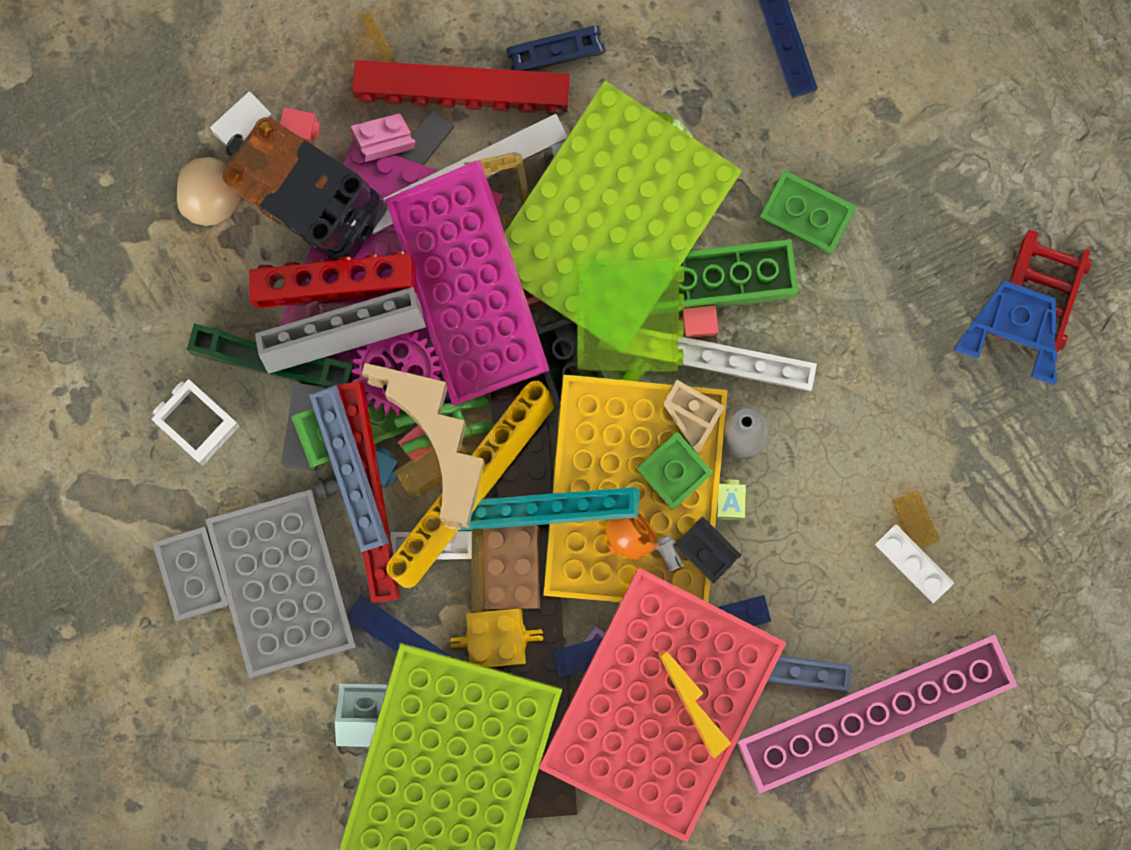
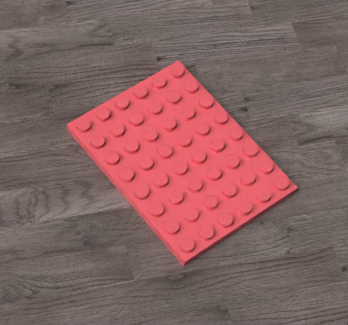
[539,568,786,842]

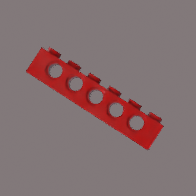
[249,251,417,309]

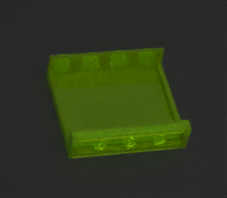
[577,258,684,372]

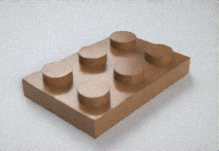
[483,525,540,610]

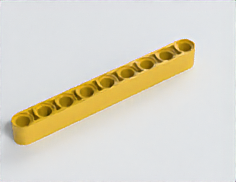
[386,381,555,588]

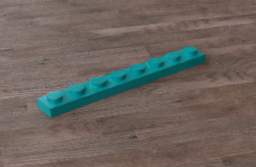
[432,487,640,531]

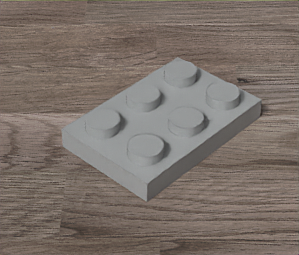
[152,526,229,622]

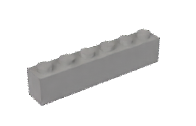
[255,287,426,374]

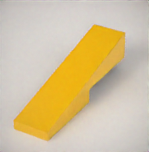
[658,650,731,758]

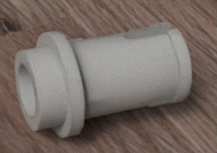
[654,535,683,572]

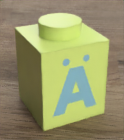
[716,479,746,521]

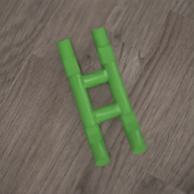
[394,397,495,454]

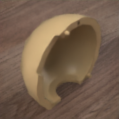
[177,157,242,226]

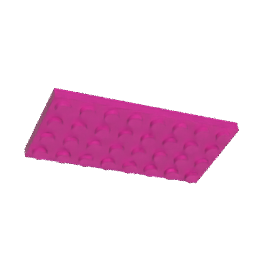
[385,161,550,406]

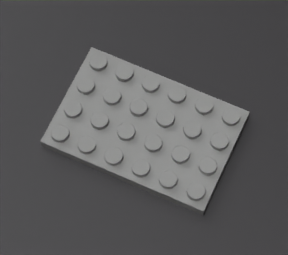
[205,489,356,679]

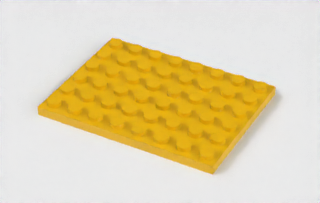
[543,375,728,602]

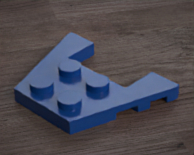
[953,281,1057,385]

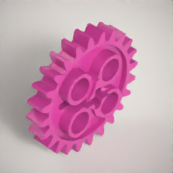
[352,332,441,416]

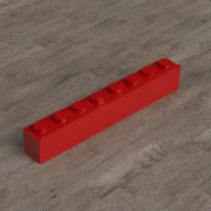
[353,60,570,115]

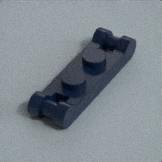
[506,25,606,71]

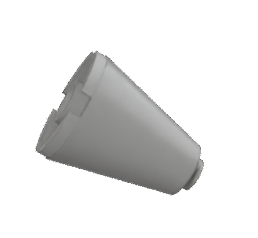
[722,404,770,458]

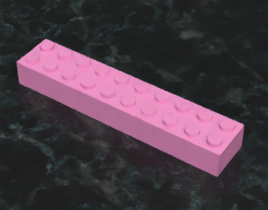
[737,635,1017,794]

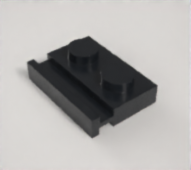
[674,516,742,584]

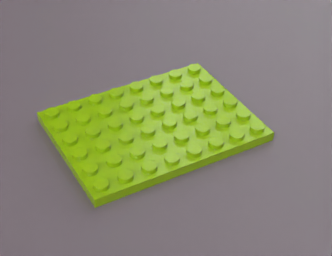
[505,81,742,354]
[339,643,562,850]

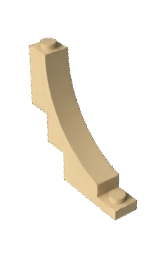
[362,363,485,530]

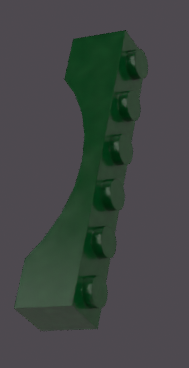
[187,323,355,388]

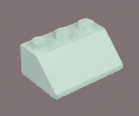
[335,684,387,747]

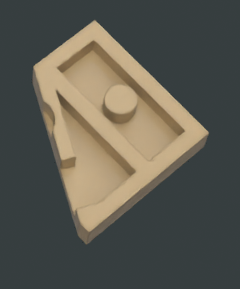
[663,379,725,453]

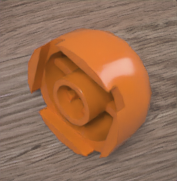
[606,514,659,559]

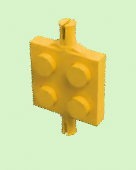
[450,608,543,668]

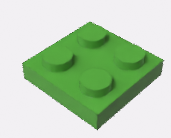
[635,432,714,510]

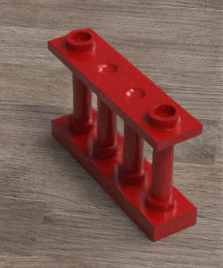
[992,229,1092,352]

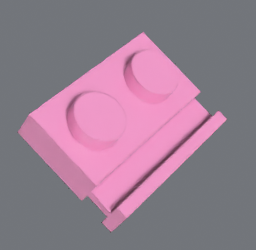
[350,113,415,162]

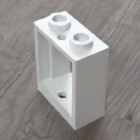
[151,379,240,466]

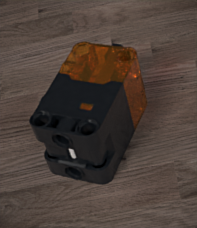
[223,117,387,261]

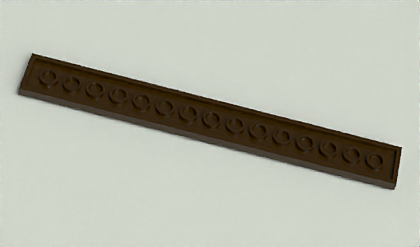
[490,376,577,819]

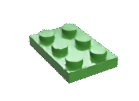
[759,170,857,255]

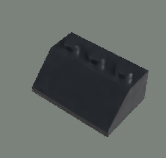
[536,318,604,409]

